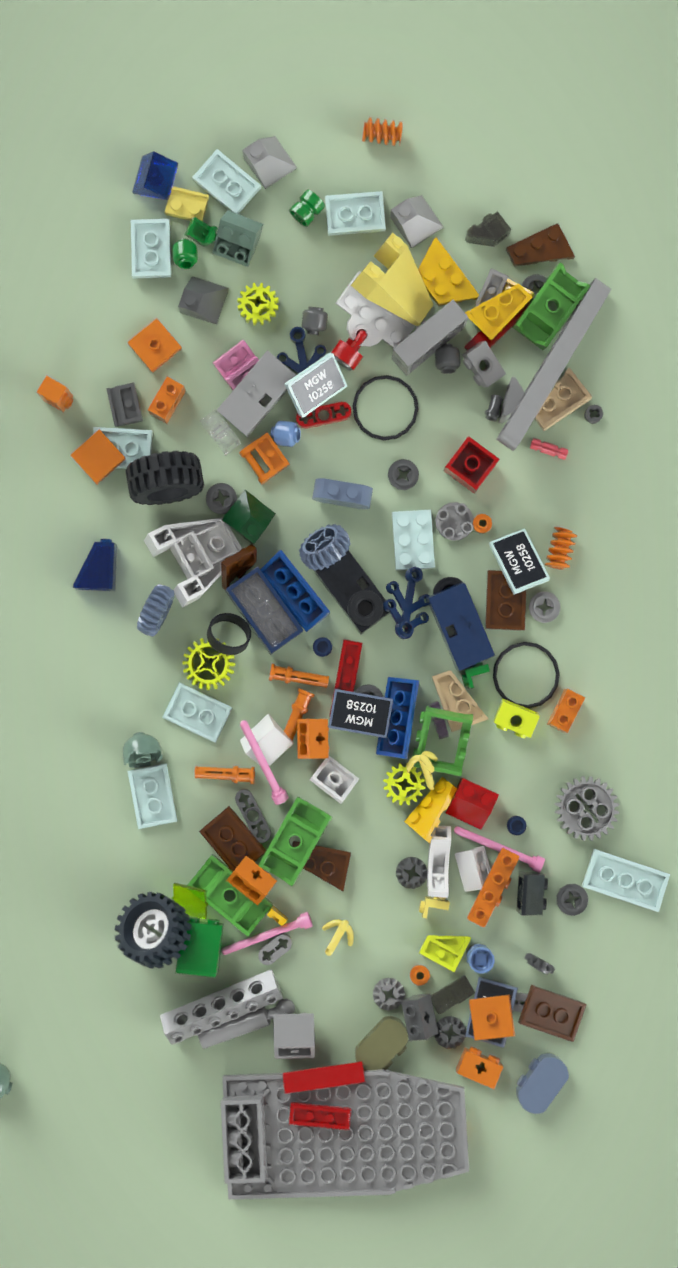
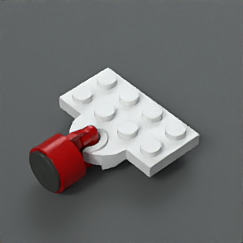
[331,271,415,371]

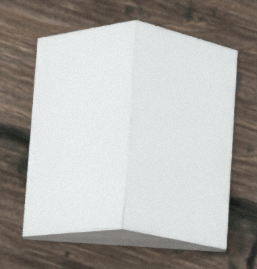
[240,714,294,766]
[310,755,359,804]

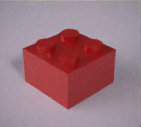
[443,436,500,494]

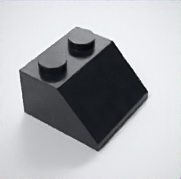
[516,871,548,916]

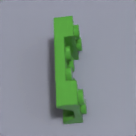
[512,262,590,350]
[258,797,333,886]
[187,854,274,937]

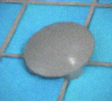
[435,502,473,541]

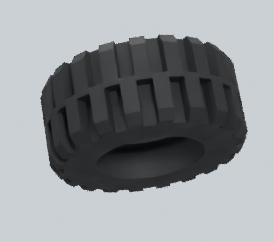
[125,451,204,505]

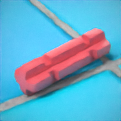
[530,438,568,460]

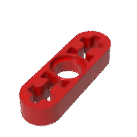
[296,402,351,429]

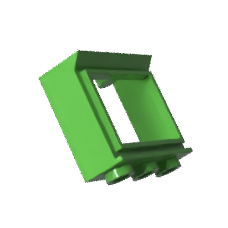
[412,706,473,776]

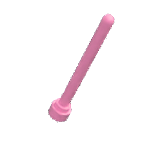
[240,720,289,805]
[454,826,545,873]
[221,912,313,955]

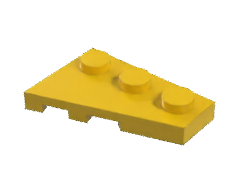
[465,283,533,341]
[404,777,457,843]

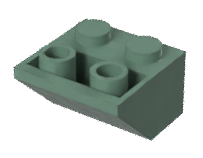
[212,210,263,267]

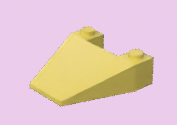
[351,233,434,326]

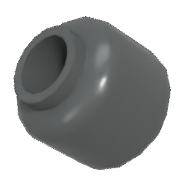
[301,306,328,335]
[435,343,461,374]

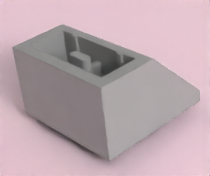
[273,1013,315,1059]

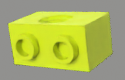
[494,698,540,739]

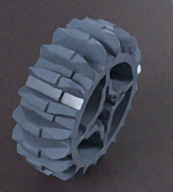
[299,524,351,571]
[137,584,175,637]

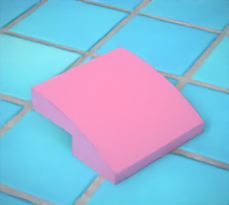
[212,340,259,390]

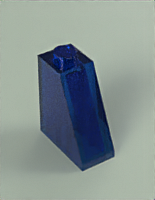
[73,539,117,591]

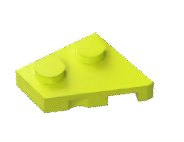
[418,935,471,972]

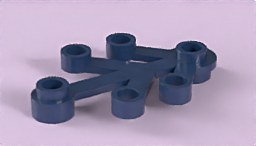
[277,327,326,373]
[383,567,430,639]

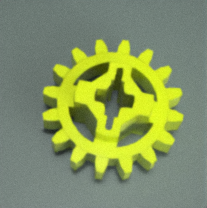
[237,283,279,326]
[383,763,426,806]

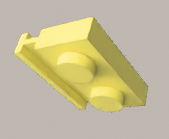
[165,186,209,221]

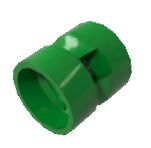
[289,189,325,227]

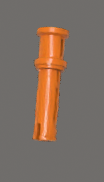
[269,663,329,688]
[284,688,315,748]
[195,766,255,784]

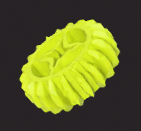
[182,638,236,690]

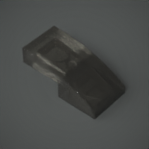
[431,976,475,1014]

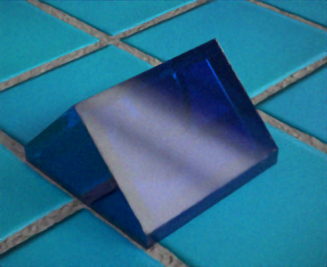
[132,151,178,200]

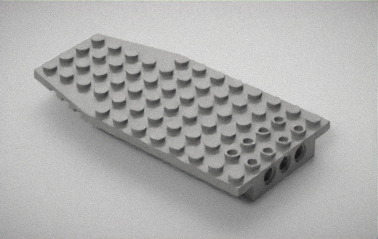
[221,1069,469,1200]

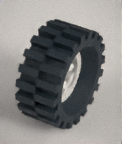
[115,892,191,969]

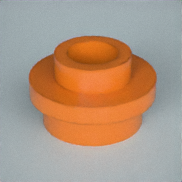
[473,514,492,534]
[410,965,430,985]

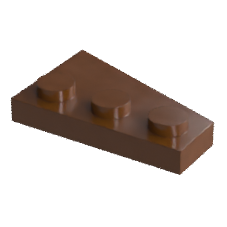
[506,223,575,267]

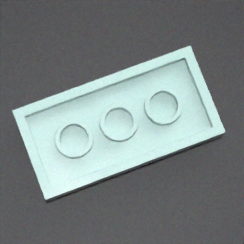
[582,849,670,912]

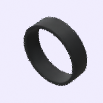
[207,613,252,655]

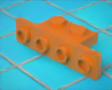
[467,848,520,927]

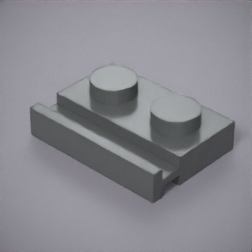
[106,382,143,427]

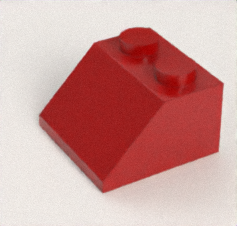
[445,777,499,830]

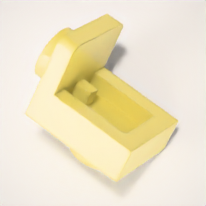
[419,896,450,919]

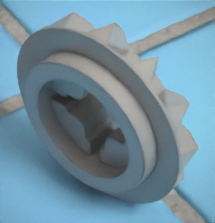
[529,592,560,623]
[373,978,405,1011]

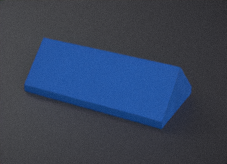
[260,550,330,632]
[376,677,419,759]

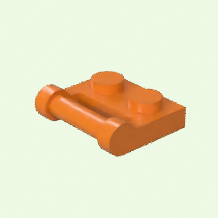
[239,432,290,485]

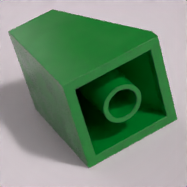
[175,917,224,977]

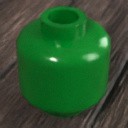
[172,239,198,269]

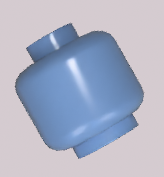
[271,421,301,447]

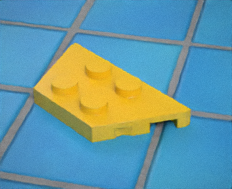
[418,237,479,306]

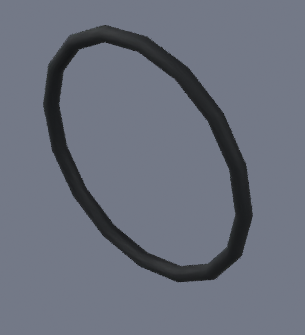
[352,375,419,441]
[493,642,560,709]

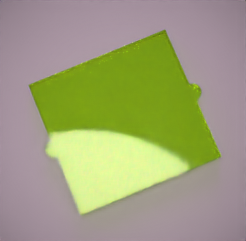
[172,883,208,920]

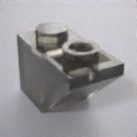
[465,211,511,247]

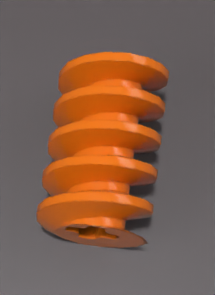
[362,117,403,146]
[545,527,577,570]

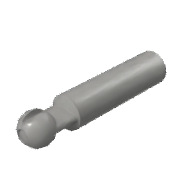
[198,999,295,1049]

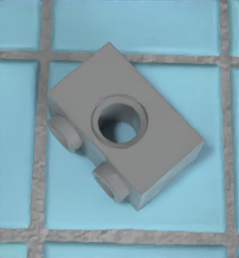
[462,341,506,387]

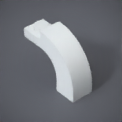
[427,826,451,898]

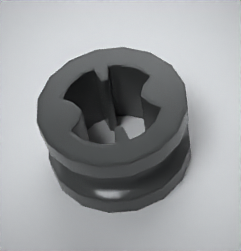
[584,405,603,424]

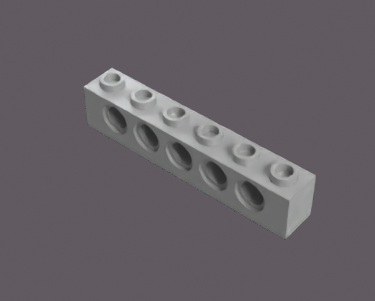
[160,969,283,1045]

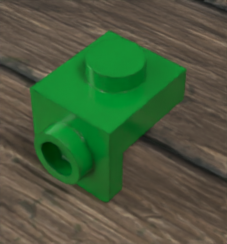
[184,217,218,246]
[462,662,490,689]

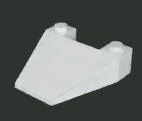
[144,518,242,608]

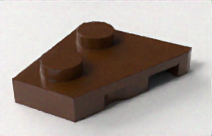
[221,544,257,590]

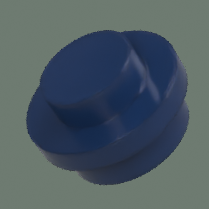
[313,637,332,657]
[507,816,527,836]

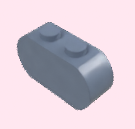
[312,478,373,509]
[516,1053,569,1114]

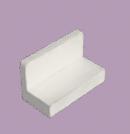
[455,846,491,892]

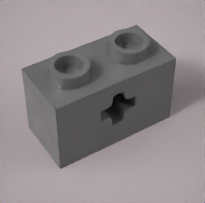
[401,994,438,1041]

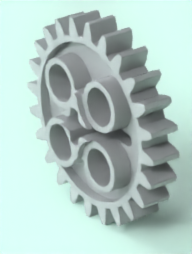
[555,776,620,841]

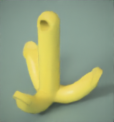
[407,751,438,790]
[322,919,354,956]

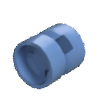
[466,944,495,974]

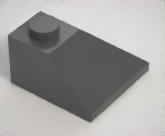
[178,276,229,325]

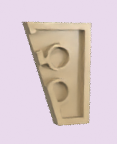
[535,367,592,431]
[432,670,488,732]

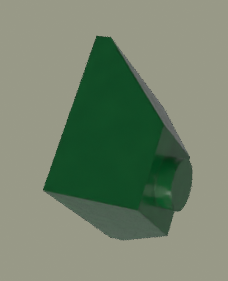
[221,490,276,544]

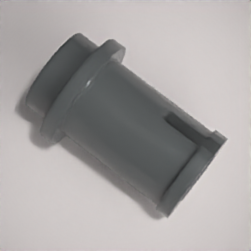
[485,395,503,421]

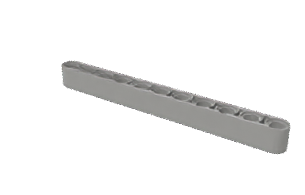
[496,278,611,451]

